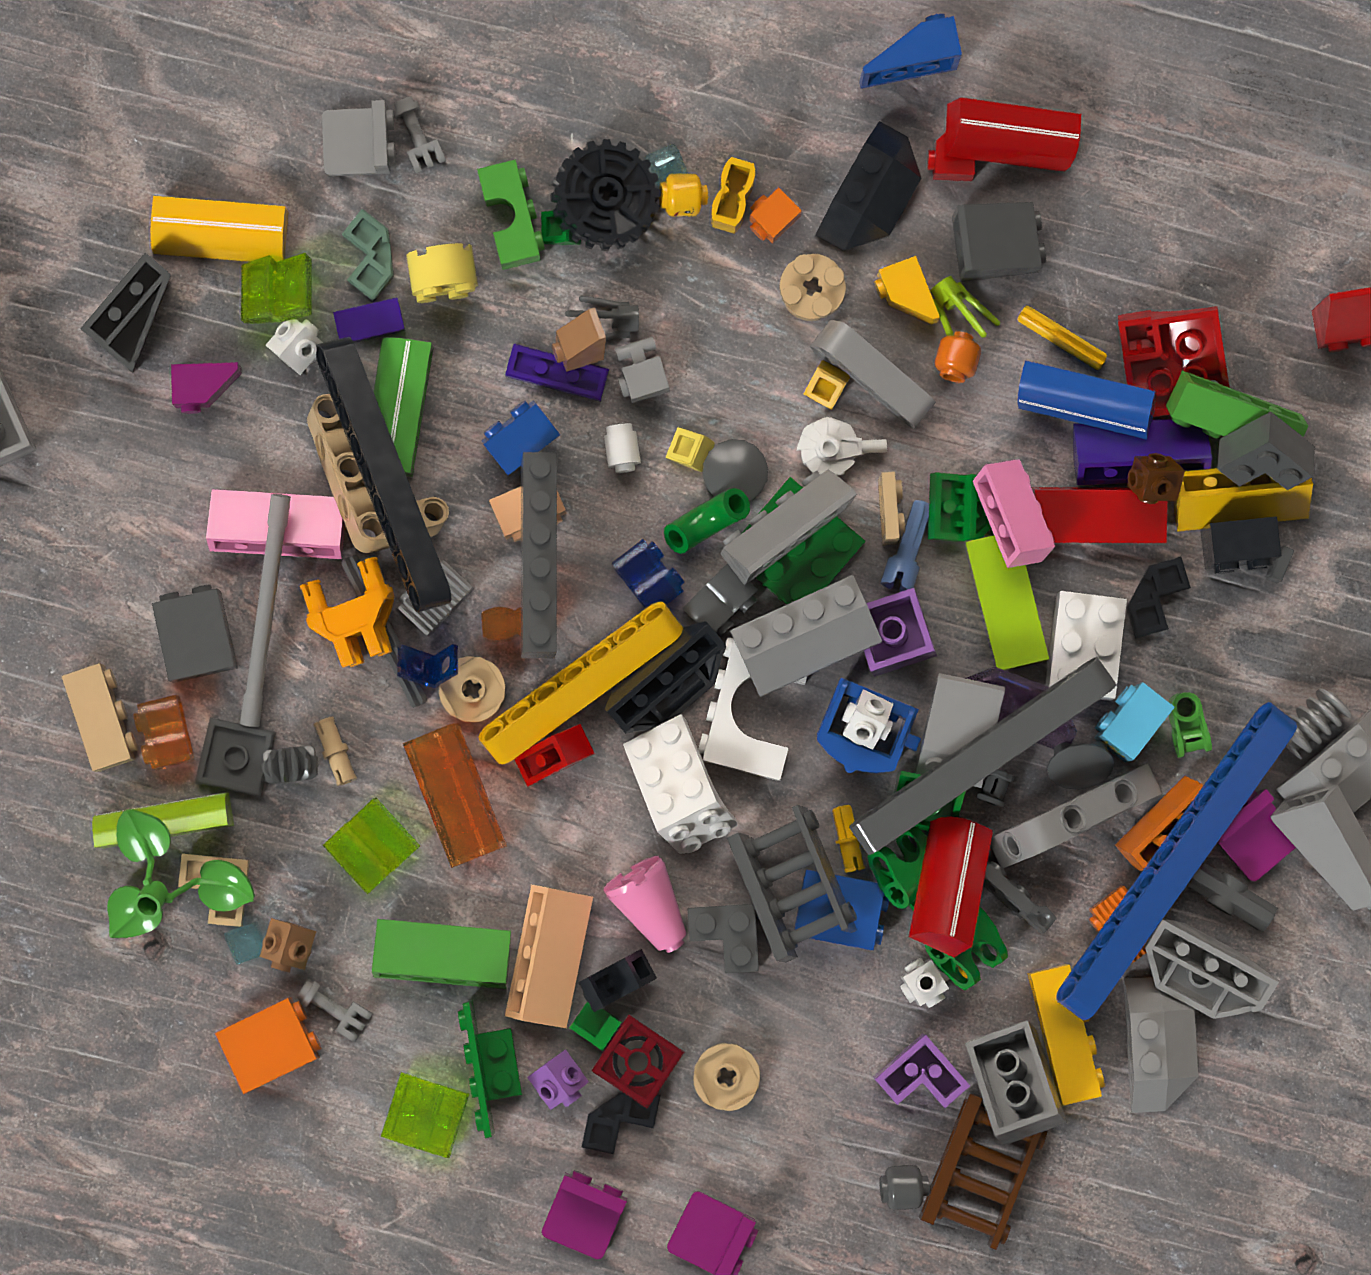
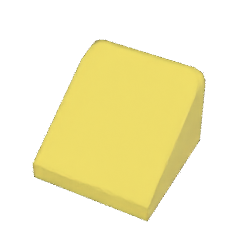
[665,427,715,472]

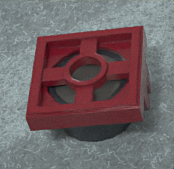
[591,1014,685,1108]

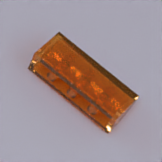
[403,723,507,868]

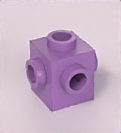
[527,1049,589,1110]

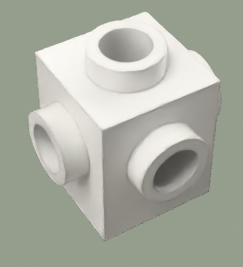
[266,315,323,375]
[842,689,893,750]
[900,957,950,1008]

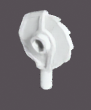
[796,417,887,476]

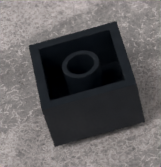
[1200,516,1282,574]

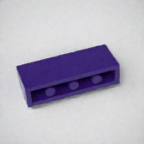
[1073,419,1212,485]

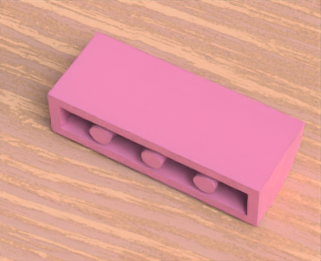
[206,489,345,559]

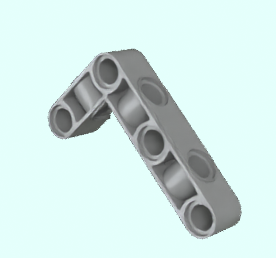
[990,763,1162,869]

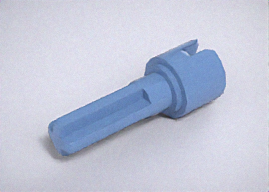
[880,500,929,592]

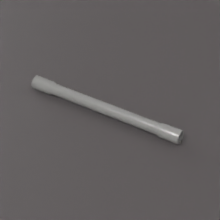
[240,494,291,727]

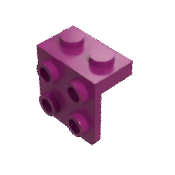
[1217,789,1296,881]
[541,1170,627,1259]
[667,1191,759,1275]

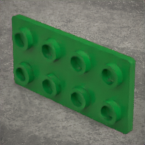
[458,1001,522,1138]

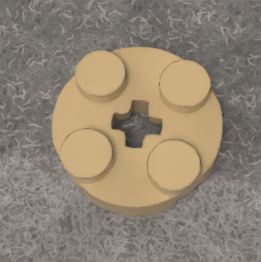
[779,254,846,321]
[439,656,506,723]
[693,1043,760,1111]

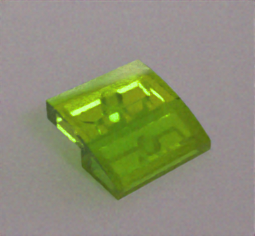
[241,253,312,324]
[323,797,420,894]
[381,1072,470,1158]

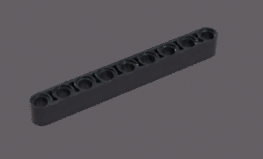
[316,337,452,613]

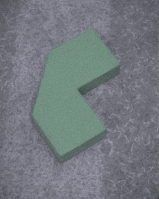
[342,209,394,302]

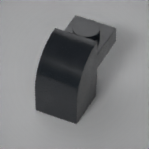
[578,949,657,1012]

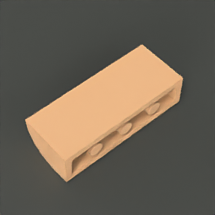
[505,884,593,1029]

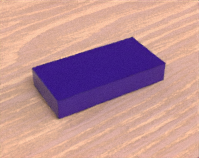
[333,297,405,343]

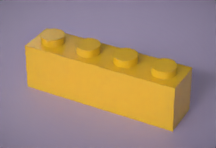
[1027,964,1105,1106]

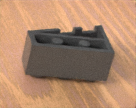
[80,253,171,373]

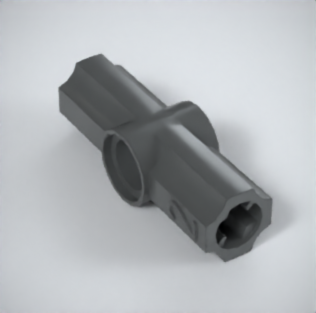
[1187,862,1278,932]

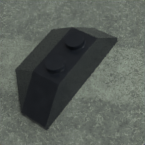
[815,121,922,251]
[605,621,726,734]

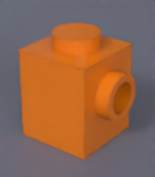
[750,187,802,244]

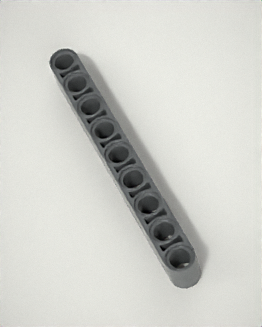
[849,657,1117,855]

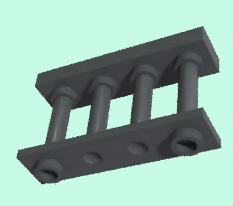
[727,805,857,963]

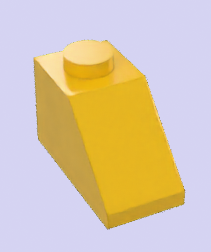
[874,256,940,325]

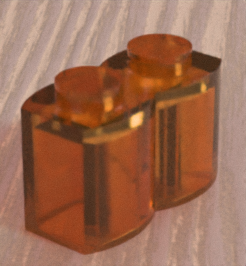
[481,607,521,643]
[133,695,195,770]

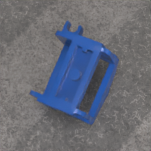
[816,678,921,773]

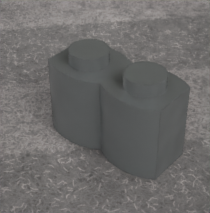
[683,564,758,637]

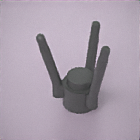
[565,295,639,341]

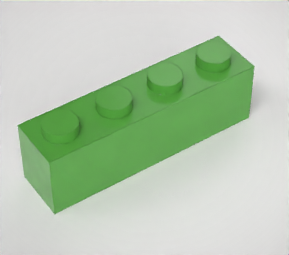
[1166,370,1309,439]

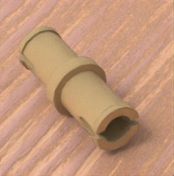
[313,717,357,786]

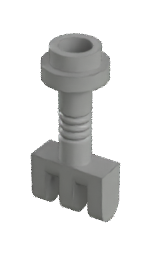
[393,96,446,173]
[296,981,373,1042]

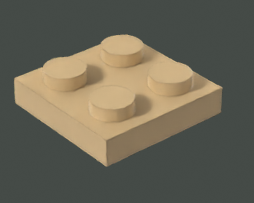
[878,472,905,546]

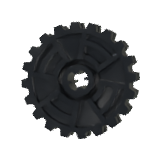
[550,139,661,251]

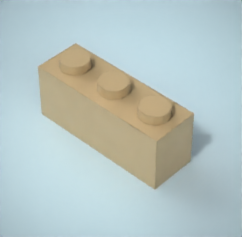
[62,663,138,772]

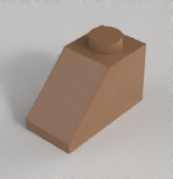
[552,307,606,372]

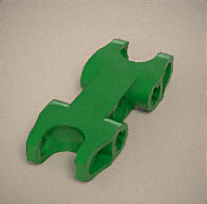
[867,826,1008,990]

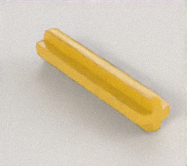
[1017,305,1107,370]

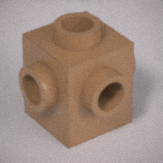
[259,918,316,973]

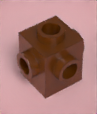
[1127,453,1185,504]

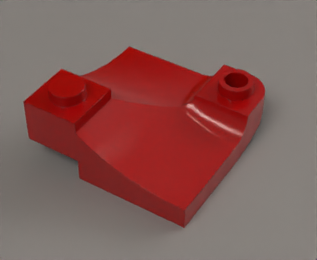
[1118,306,1230,417]

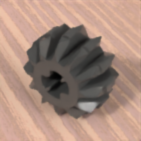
[262,746,319,783]

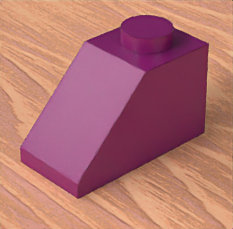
[171,362,242,414]

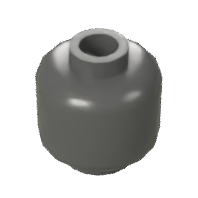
[879,1165,930,1210]

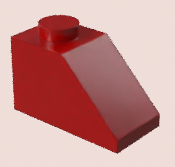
[927,132,975,181]
[514,724,595,787]

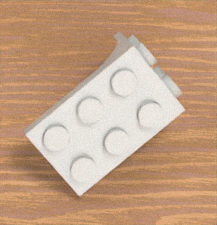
[623,714,738,854]

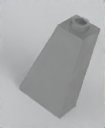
[1270,785,1371,910]

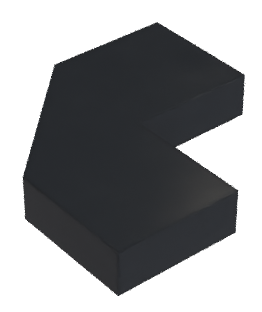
[1126,557,1191,639]
[581,1092,661,1154]

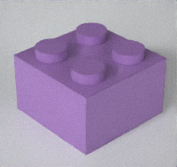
[864,588,937,677]

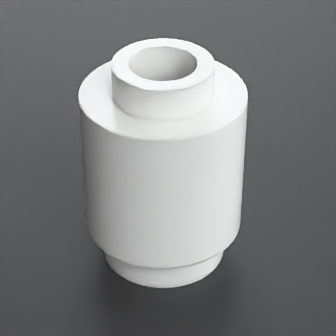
[604,423,641,473]

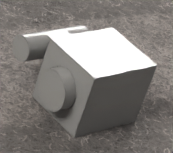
[615,336,670,404]

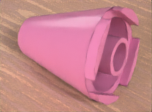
[604,856,687,953]

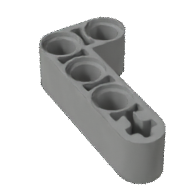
[810,320,936,429]

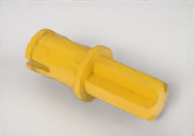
[832,805,865,873]

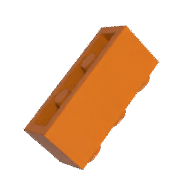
[1115,776,1203,872]

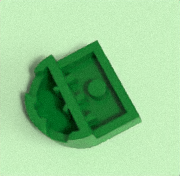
[928,472,991,542]

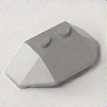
[1275,709,1371,813]
[1145,918,1279,1019]
[1123,977,1199,1113]

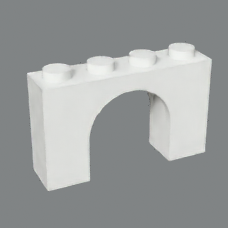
[698,637,807,781]

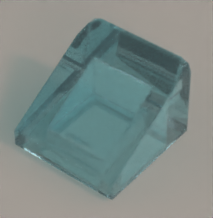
[645,144,688,189]
[224,922,264,965]

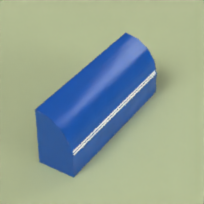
[1017,360,1155,439]

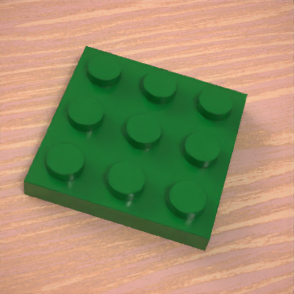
[742,477,866,605]

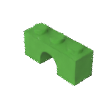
[477,159,545,270]

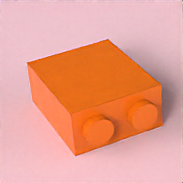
[215,997,322,1094]

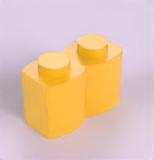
[711,157,755,234]

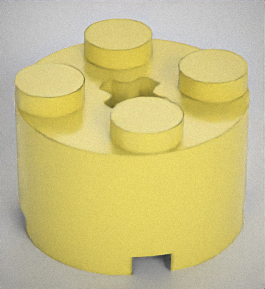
[406,243,478,303]

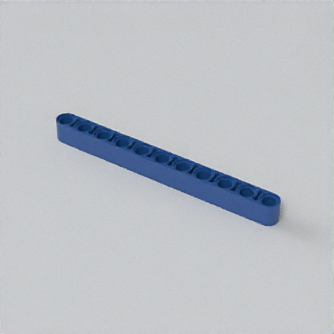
[1056,702,1297,1020]

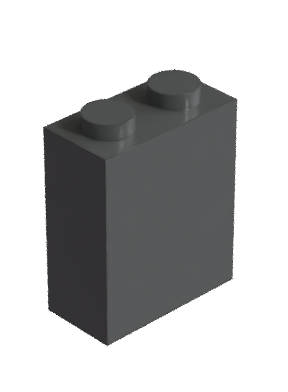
[152,585,238,683]

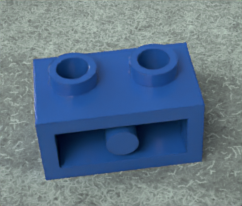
[481,400,560,475]

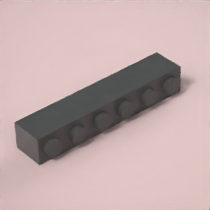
[521,452,557,658]

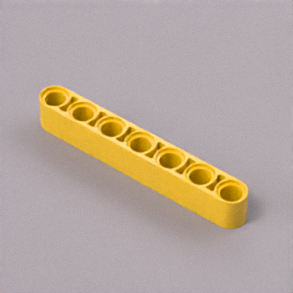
[478,602,683,765]

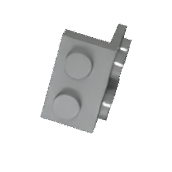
[322,100,395,176]

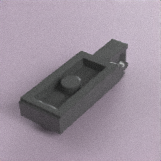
[983,862,1057,934]

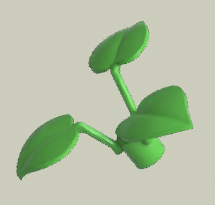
[107,809,255,938]

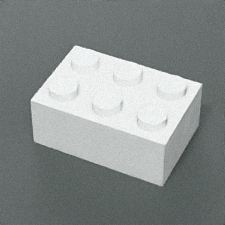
[1045,591,1127,701]

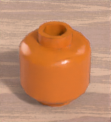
[935,331,981,383]

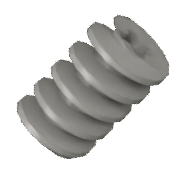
[1286,688,1352,760]

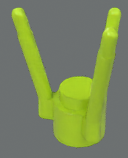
[930,276,1000,338]

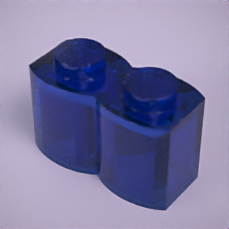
[611,539,685,609]

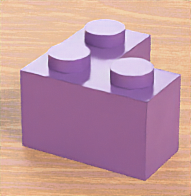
[873,1033,970,1108]

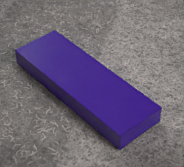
[505,344,609,402]

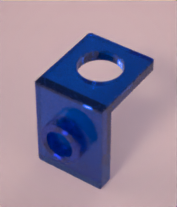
[397,644,458,688]

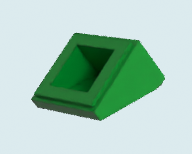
[541,210,581,245]

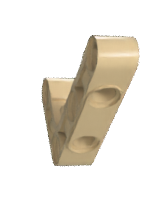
[307,394,449,553]

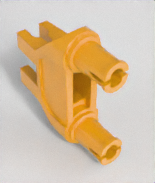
[299,557,394,668]

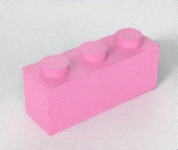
[973,459,1055,568]

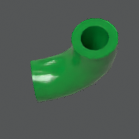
[663,488,750,554]

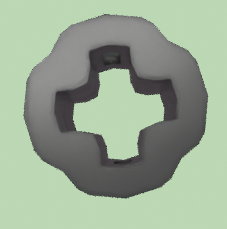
[976,769,1015,808]

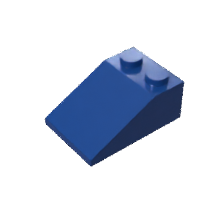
[859,14,962,89]

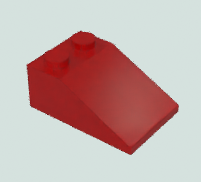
[1311,287,1371,353]

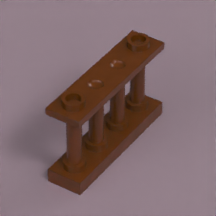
[919,1092,1048,1250]

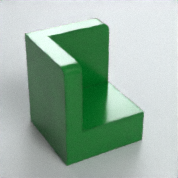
[569,1002,622,1051]

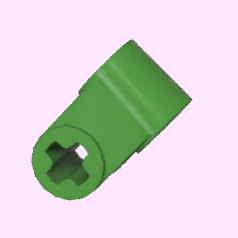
[1169,692,1212,758]

